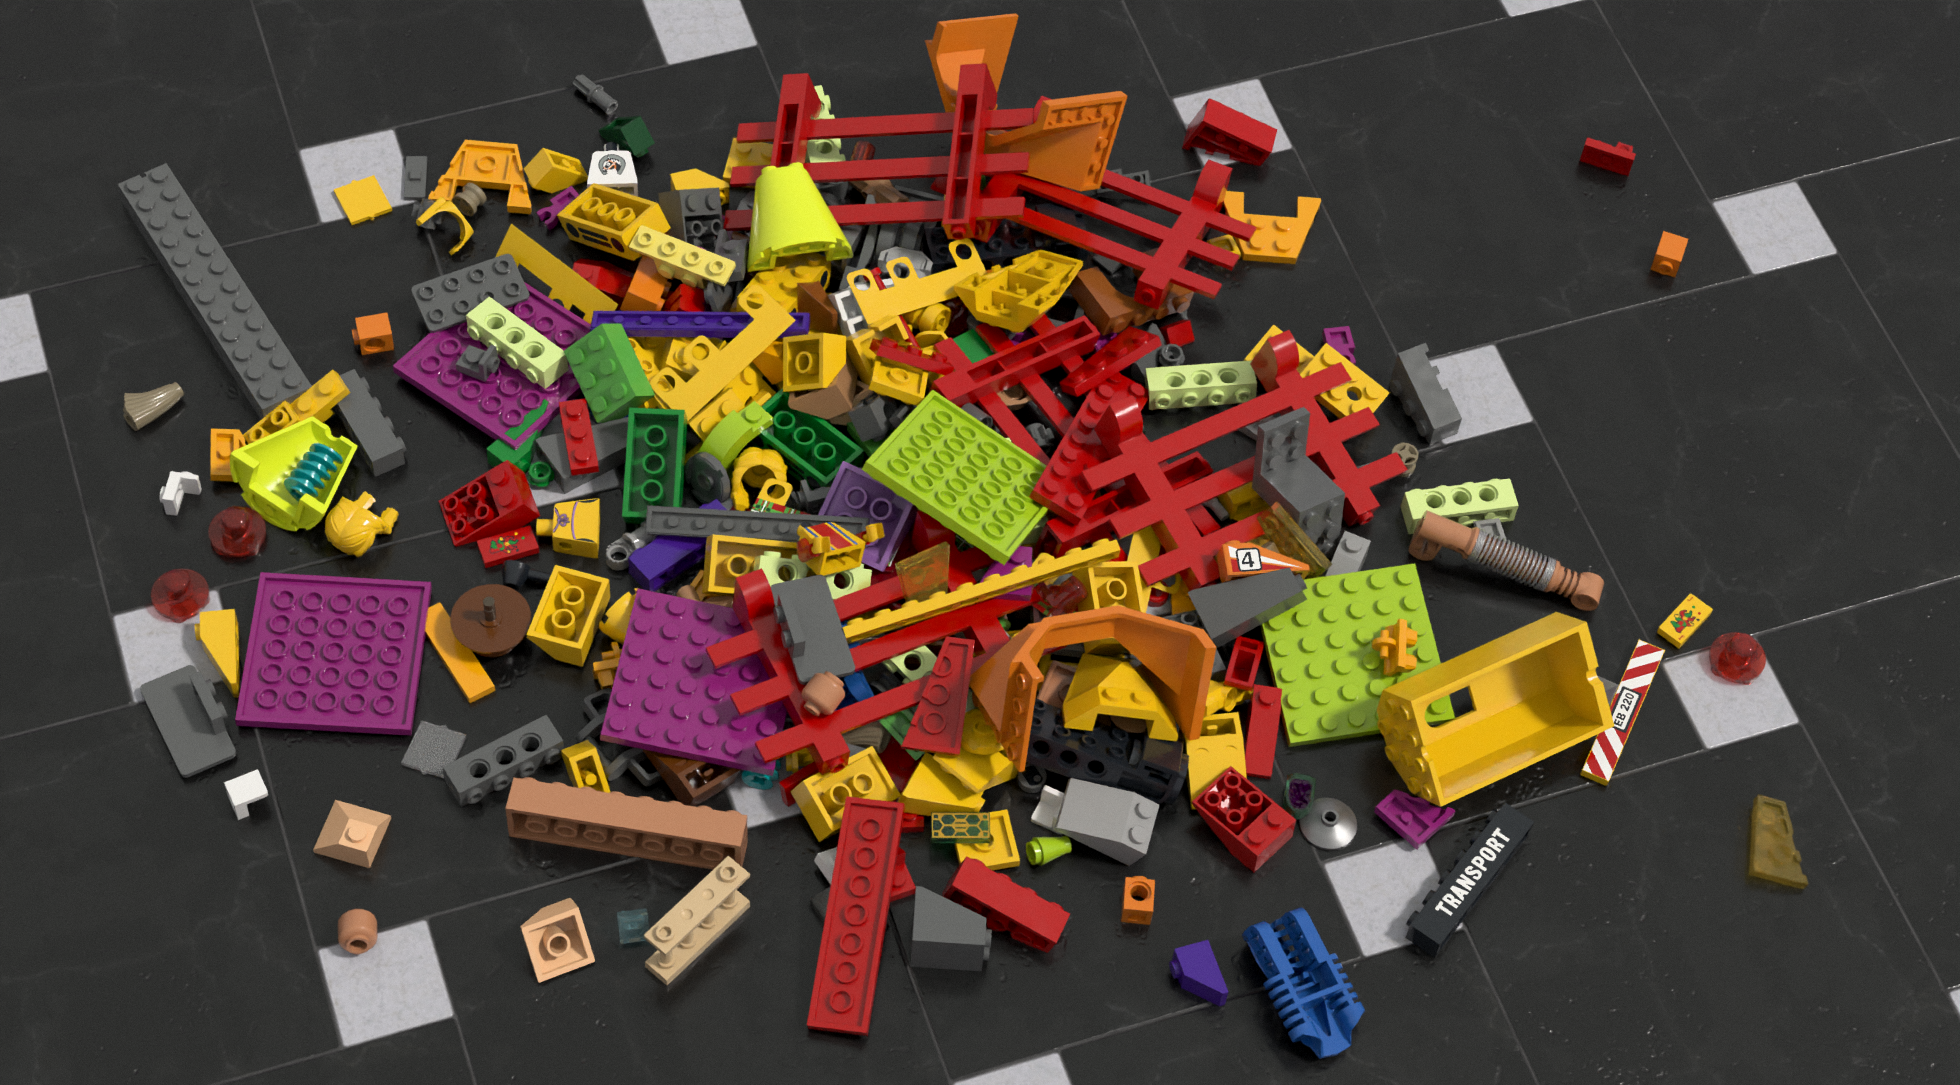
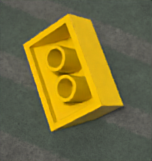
[526,565,610,667]

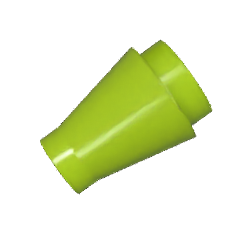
[1026,836,1072,866]

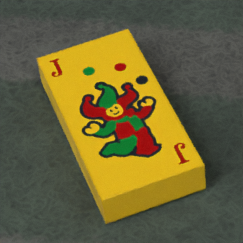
[1657,593,1713,648]

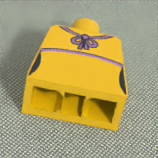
[536,499,600,558]

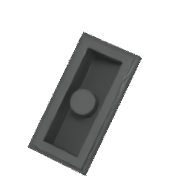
[1130,323,1167,383]

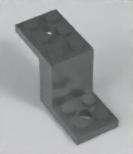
[1252,407,1345,567]

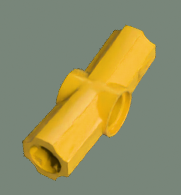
[1203,680,1251,719]

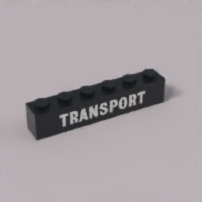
[1405,803,1534,958]

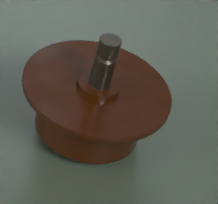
[450,584,531,657]

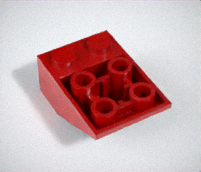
[439,460,540,547]
[1192,766,1296,873]

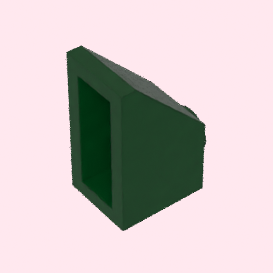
[598,116,655,158]

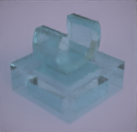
[617,908,649,944]

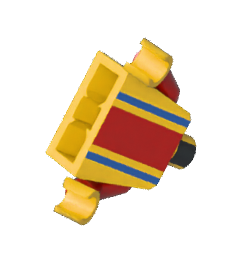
[796,521,885,576]

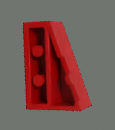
[1182,98,1277,166]

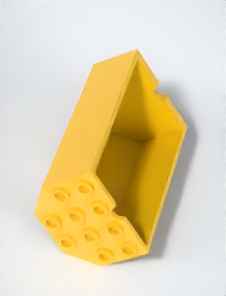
[1377,612,1614,807]

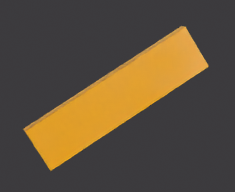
[425,602,495,703]

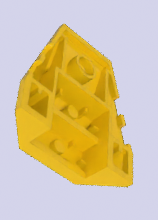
[954,249,1083,333]
[1061,653,1178,741]

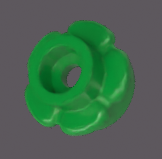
[527,461,555,488]

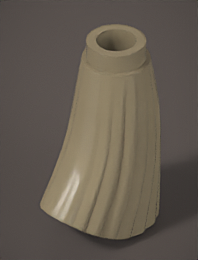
[123,382,184,431]
[841,720,891,754]

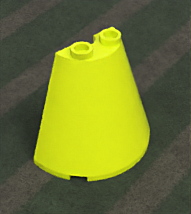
[747,162,853,272]
[230,416,357,531]

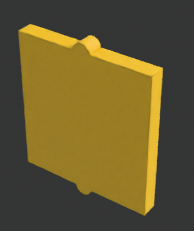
[334,175,392,226]

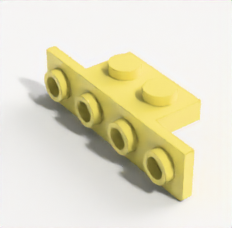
[629,225,736,289]

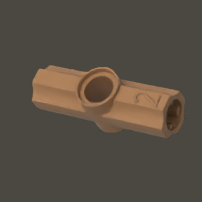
[848,180,910,204]

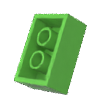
[564,324,655,423]

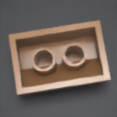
[788,350,858,420]

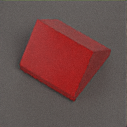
[1159,320,1194,347]

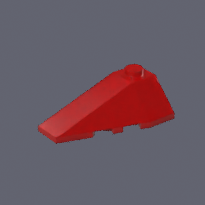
[572,258,674,311]

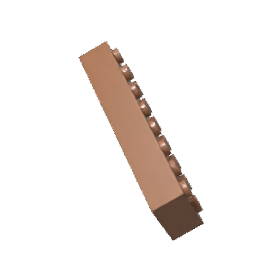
[505,777,748,870]

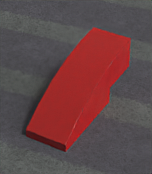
[1224,636,1265,692]

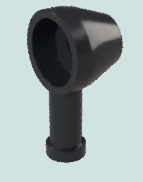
[502,560,552,590]

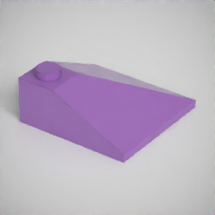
[818,461,919,572]

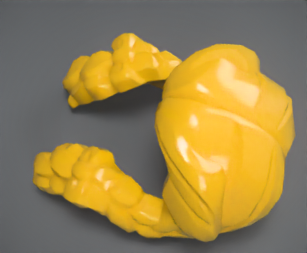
[730,447,788,511]
[325,491,399,557]

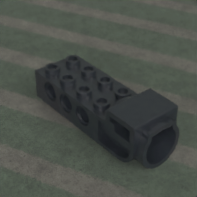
[923,203,1088,275]
[1006,699,1189,805]

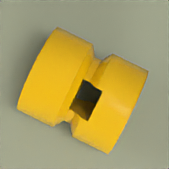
[902,302,951,332]

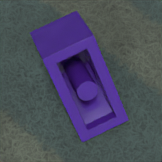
[1169,940,1228,1006]

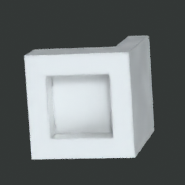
[224,769,268,820]
[1031,785,1064,835]

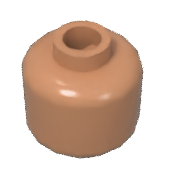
[801,671,845,716]
[338,909,378,954]

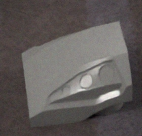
[878,247,933,280]

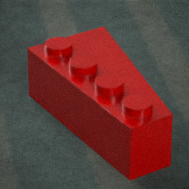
[941,856,1070,953]

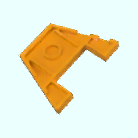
[428,140,532,214]
[1223,191,1321,264]

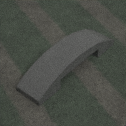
[839,194,878,291]

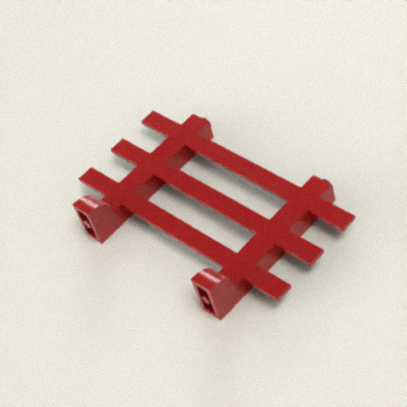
[723,63,1034,240]
[931,96,1257,310]
[928,314,1221,562]
[1081,330,1408,591]
[705,510,1067,775]

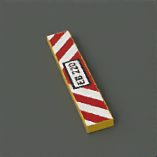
[1580,639,1665,786]

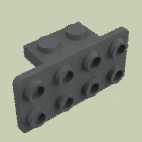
[704,229,749,312]
[411,254,529,333]
[771,575,855,685]
[140,665,236,778]

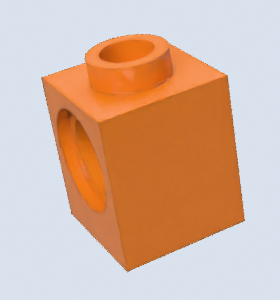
[1650,231,1688,277]
[352,313,394,355]
[1121,876,1155,925]

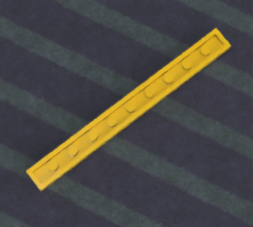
[842,539,1120,644]

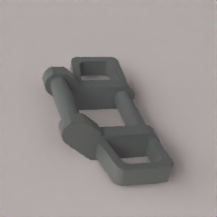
[575,688,663,787]

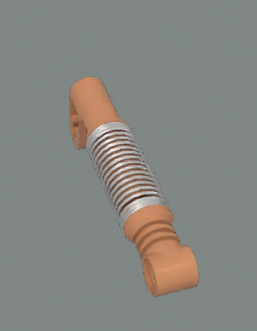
[1408,510,1604,611]

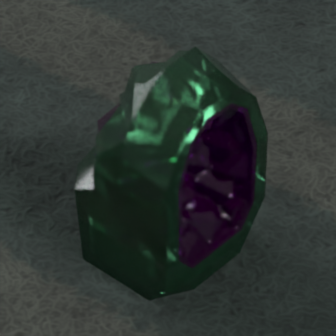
[1282,773,1316,819]

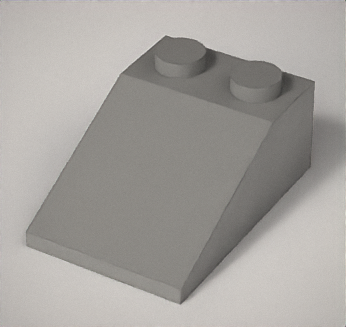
[1054,778,1159,866]

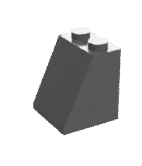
[910,886,992,971]

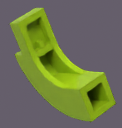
[698,401,773,481]

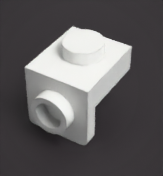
[160,471,202,516]

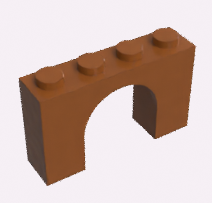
[1069,248,1194,336]

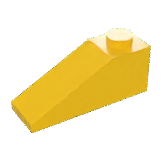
[195,609,240,698]

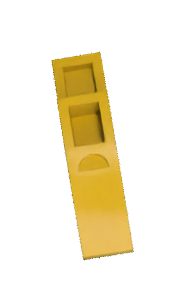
[243,370,351,444]

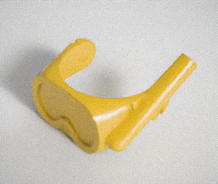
[416,197,474,255]

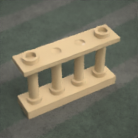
[644,856,750,985]

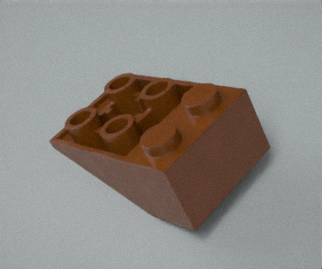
[642,749,740,807]

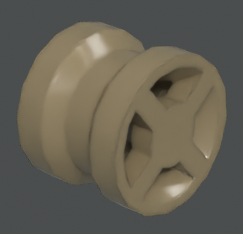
[453,183,487,216]
[1391,443,1419,477]

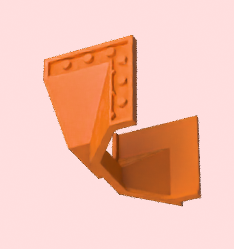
[925,13,1127,192]
[969,605,1216,772]

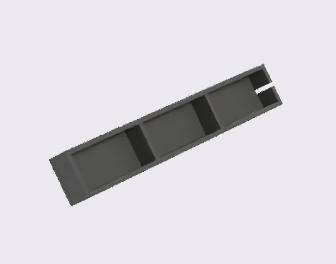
[118,163,312,420]

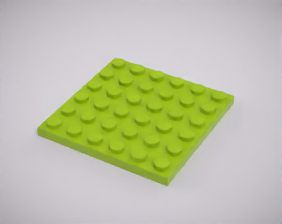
[861,390,1049,565]
[1260,564,1455,747]

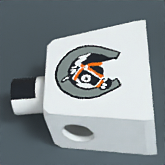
[587,142,638,197]

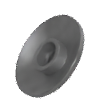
[1299,798,1357,851]

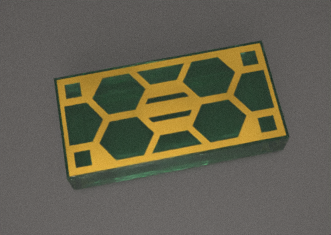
[931,812,990,843]

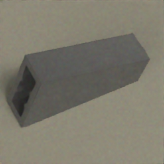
[535,417,628,494]
[1188,567,1307,647]

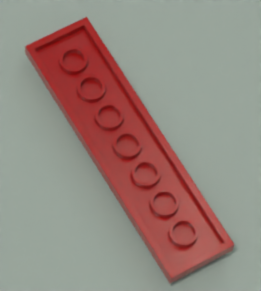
[1029,372,1149,526]
[807,796,905,1036]

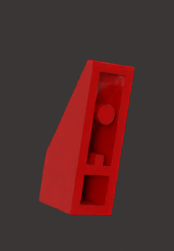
[1244,684,1282,779]

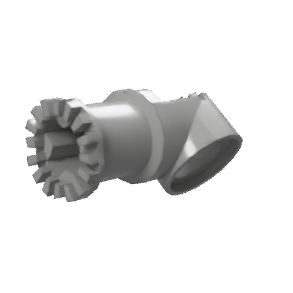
[606,521,657,571]

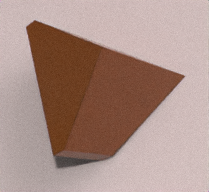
[797,281,838,334]

